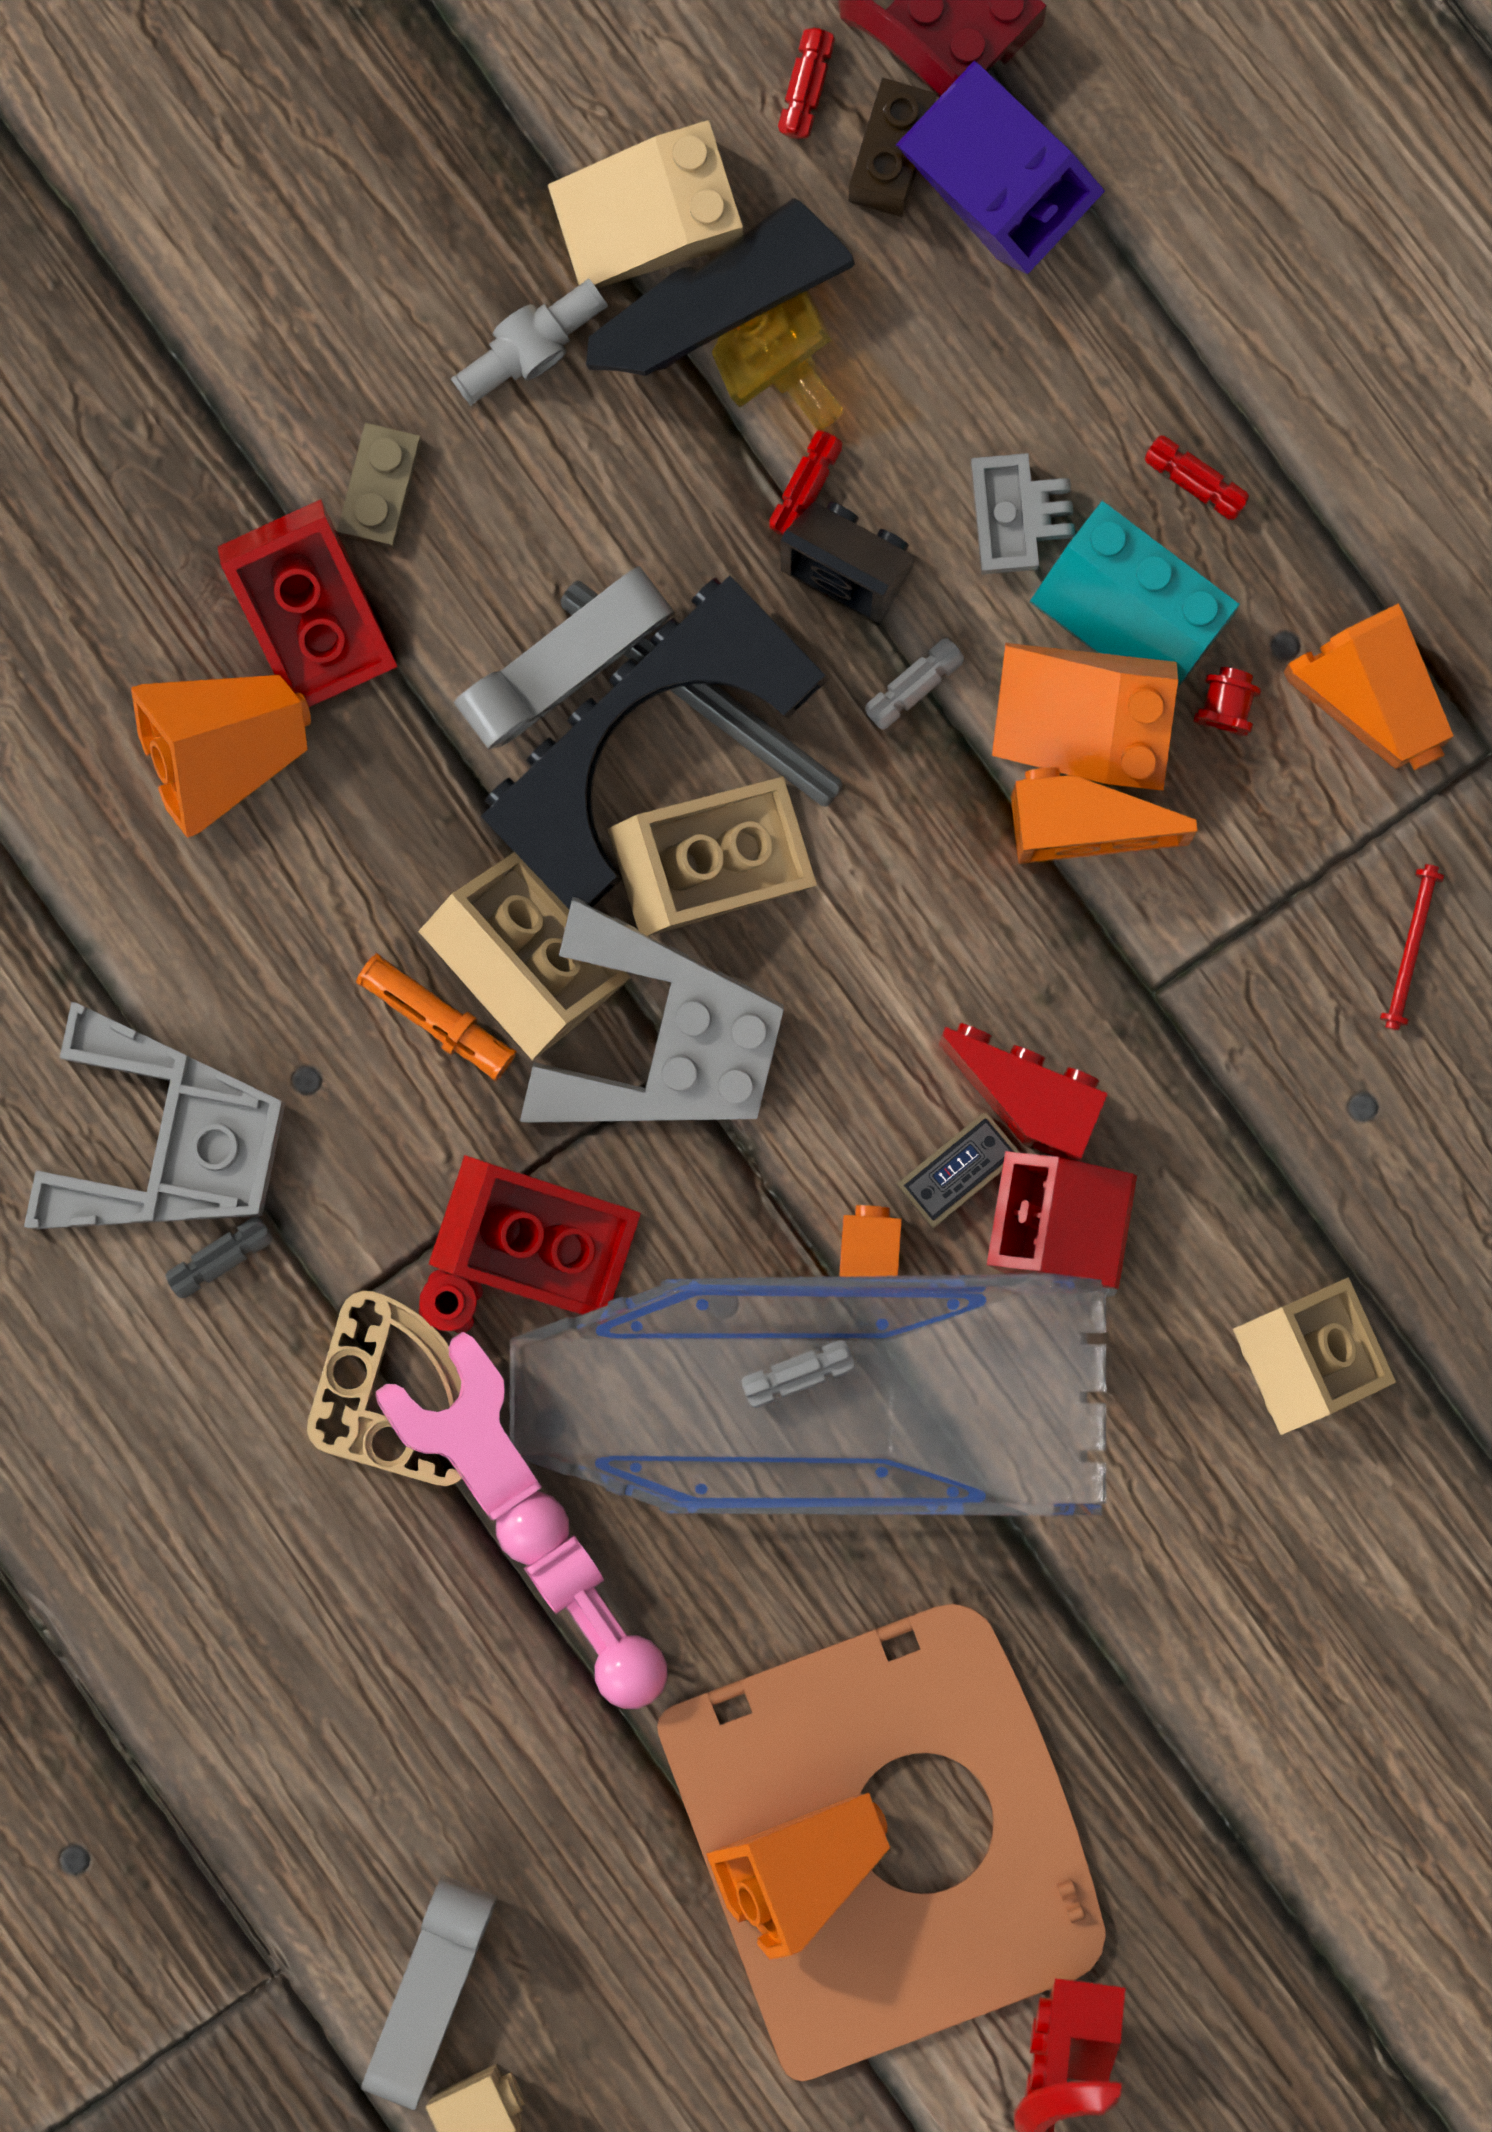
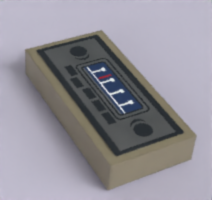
[896,1111,1020,1229]

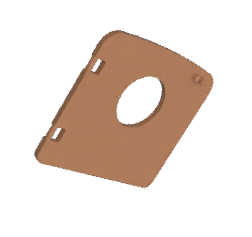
[657,1604,1106,2081]

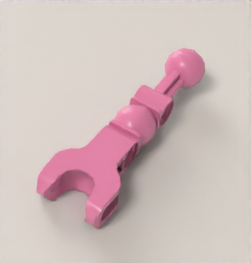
[376,1332,668,1709]

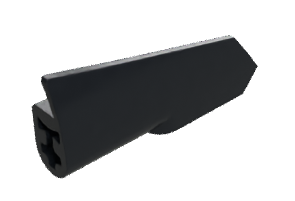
[586,198,855,376]

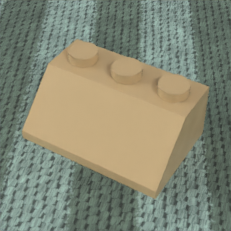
[418,852,631,1060]

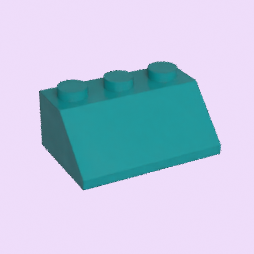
[1029,500,1240,689]

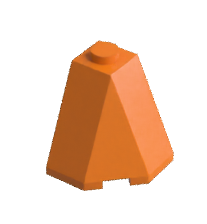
[1284,603,1454,771]
[131,675,311,838]
[706,1793,890,1959]

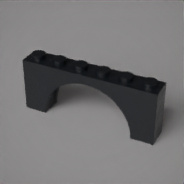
[481,575,829,910]

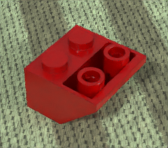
[986,1151,1137,1289]

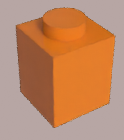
[838,1205,902,1289]

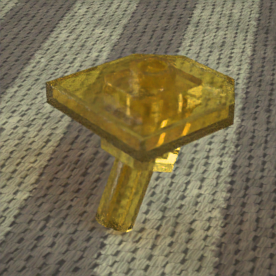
[711,291,843,430]

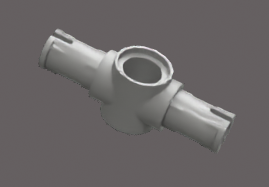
[450,278,608,406]

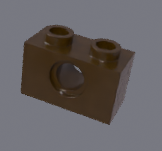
[848,77,937,218]

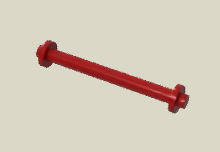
[1380,864,1444,1031]

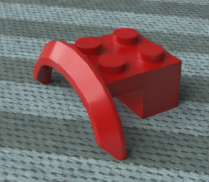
[1014,1978,1126,2132]

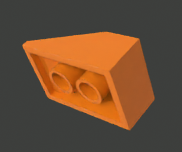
[992,643,1178,791]
[1011,767,1197,864]

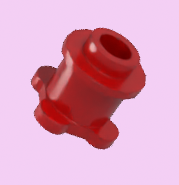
[1193,667,1262,736]
[419,1269,483,1333]

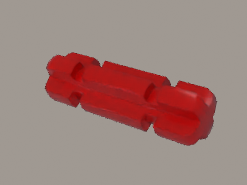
[778,27,835,139]
[769,430,842,536]
[1145,435,1249,520]

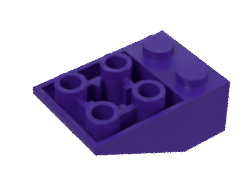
[896,61,1105,274]

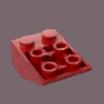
[939,1023,1108,1161]

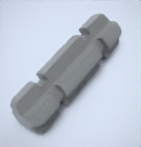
[865,638,964,730]
[742,1340,855,1408]

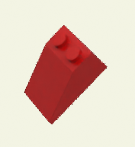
[218,499,398,707]
[429,1155,641,1321]

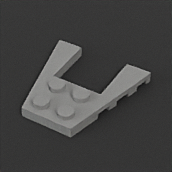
[520,897,784,1123]
[24,1002,286,1230]

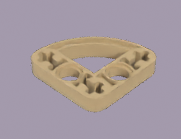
[307,1291,462,1486]

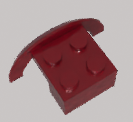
[838,0,1047,98]

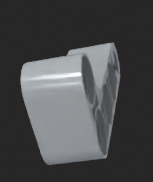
[453,566,674,750]
[361,1875,498,2111]

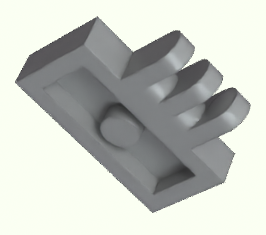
[971,453,1075,575]

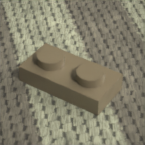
[337,423,422,549]

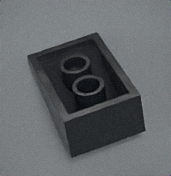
[781,501,915,625]

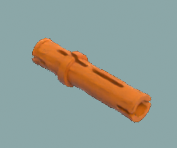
[356,953,517,1082]

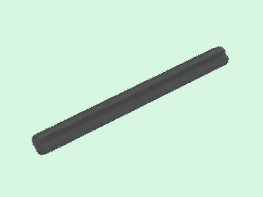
[560,581,843,807]

